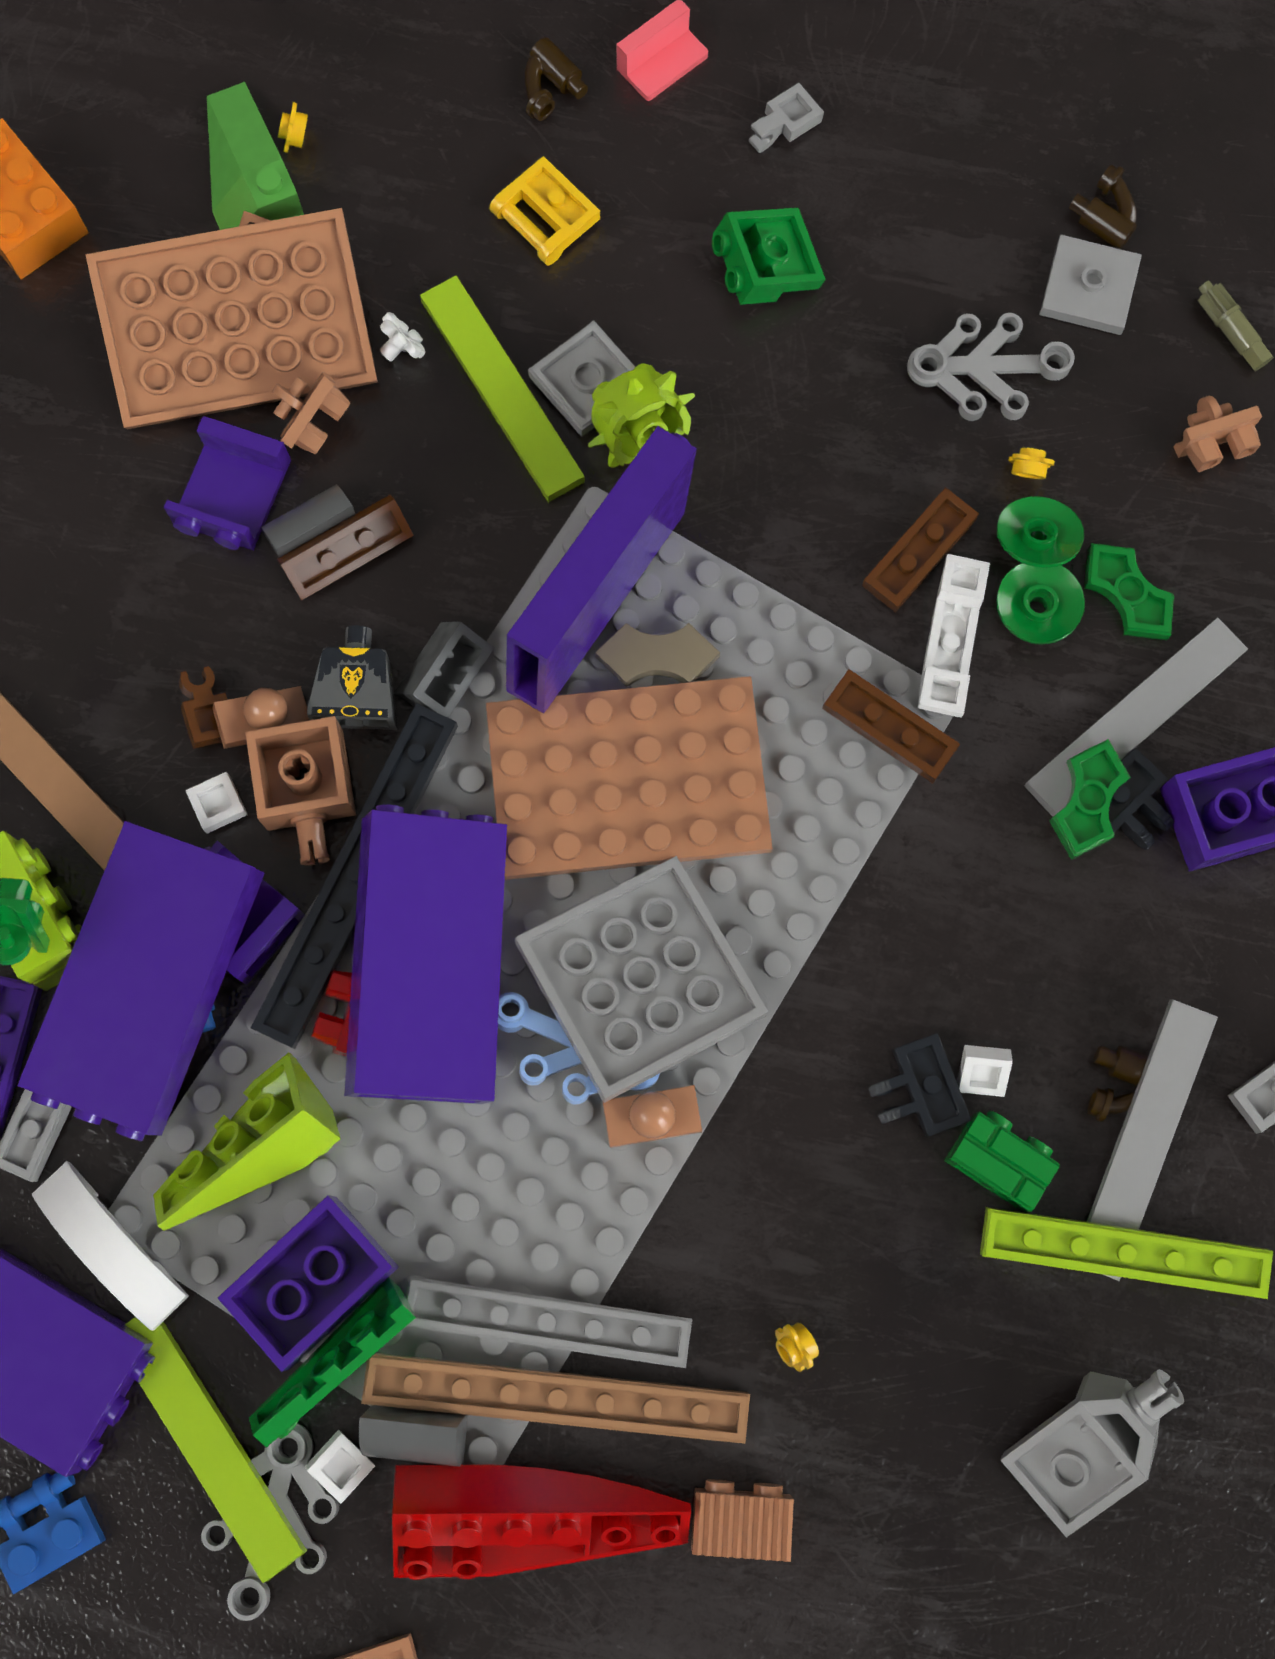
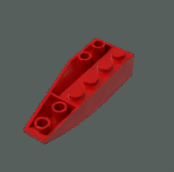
[392,1464,691,1580]

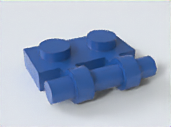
[0,1472,106,1594]

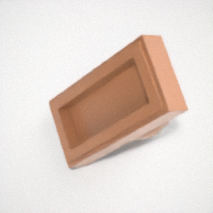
[212,686,310,749]
[602,1085,702,1148]

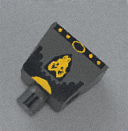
[307,625,398,730]

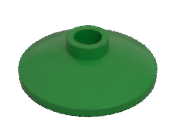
[997,496,1084,568]
[997,563,1085,644]

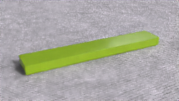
[420,276,585,503]
[980,1207,1273,1299]
[125,1317,307,1583]

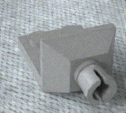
[1001,1369,1184,1538]

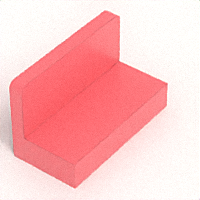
[616,0,708,101]

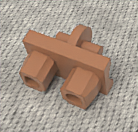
[272,372,350,454]
[1174,396,1262,472]

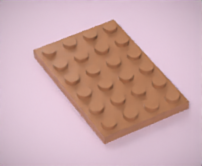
[85,208,378,429]
[486,676,773,880]

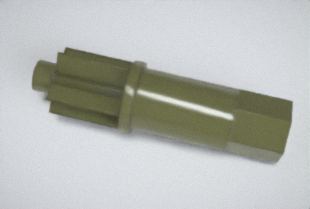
[1197,281,1274,372]

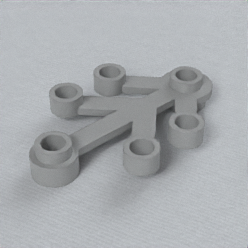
[907,313,1075,421]
[201,1423,339,1621]

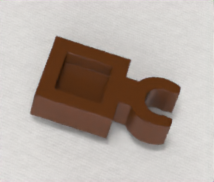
[179,666,228,749]

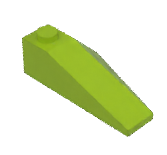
[153,1052,341,1231]

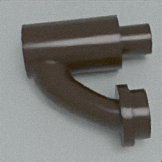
[525,37,588,121]
[1069,164,1137,249]
[1087,1045,1148,1122]

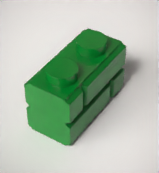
[945,1110,1060,1213]

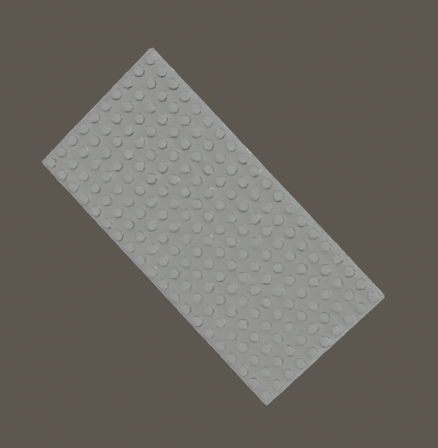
[108,487,953,1465]

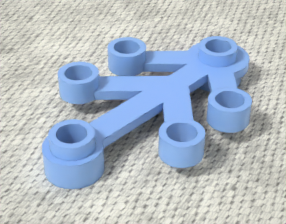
[498,992,660,1105]

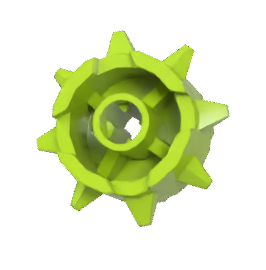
[588,363,695,468]

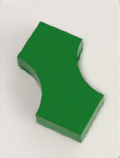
[1084,543,1174,640]
[1049,739,1131,860]

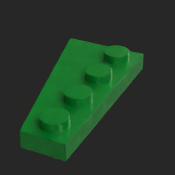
[249,1277,416,1448]

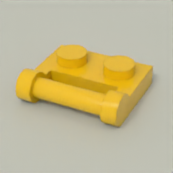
[489,156,600,266]

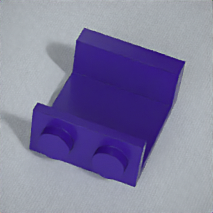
[164,416,291,551]
[204,840,305,985]

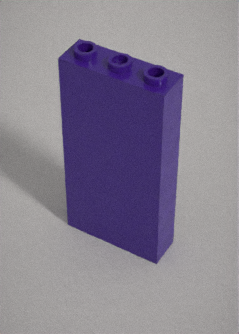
[506,426,697,714]
[344,805,507,1104]
[17,821,265,1141]
[0,1248,155,1477]

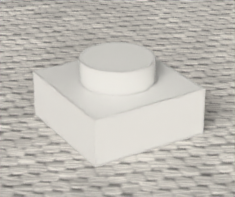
[185,772,248,833]
[957,1045,1013,1097]
[304,1430,375,1504]

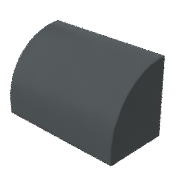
[261,484,355,558]
[394,622,494,718]
[359,1405,468,1467]

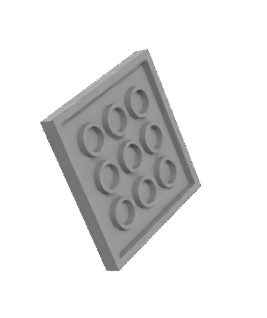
[515,856,769,1103]

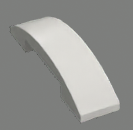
[918,554,990,718]
[32,1161,189,1331]

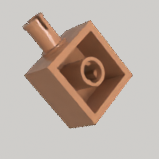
[245,716,356,865]

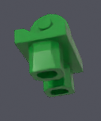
[0,878,50,965]

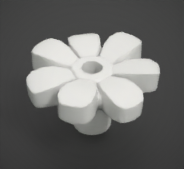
[380,312,425,361]

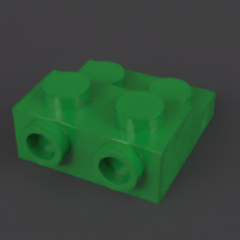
[712,208,826,305]

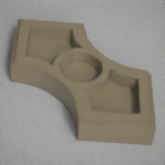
[595,623,720,687]

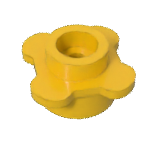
[278,102,308,153]
[1008,448,1055,479]
[775,1323,819,1372]

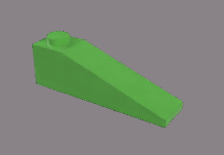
[207,82,304,230]

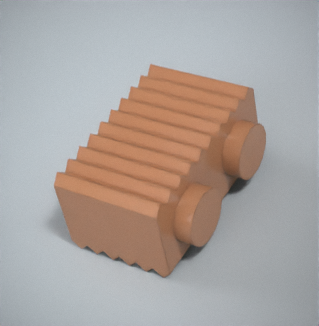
[691,1479,794,1562]

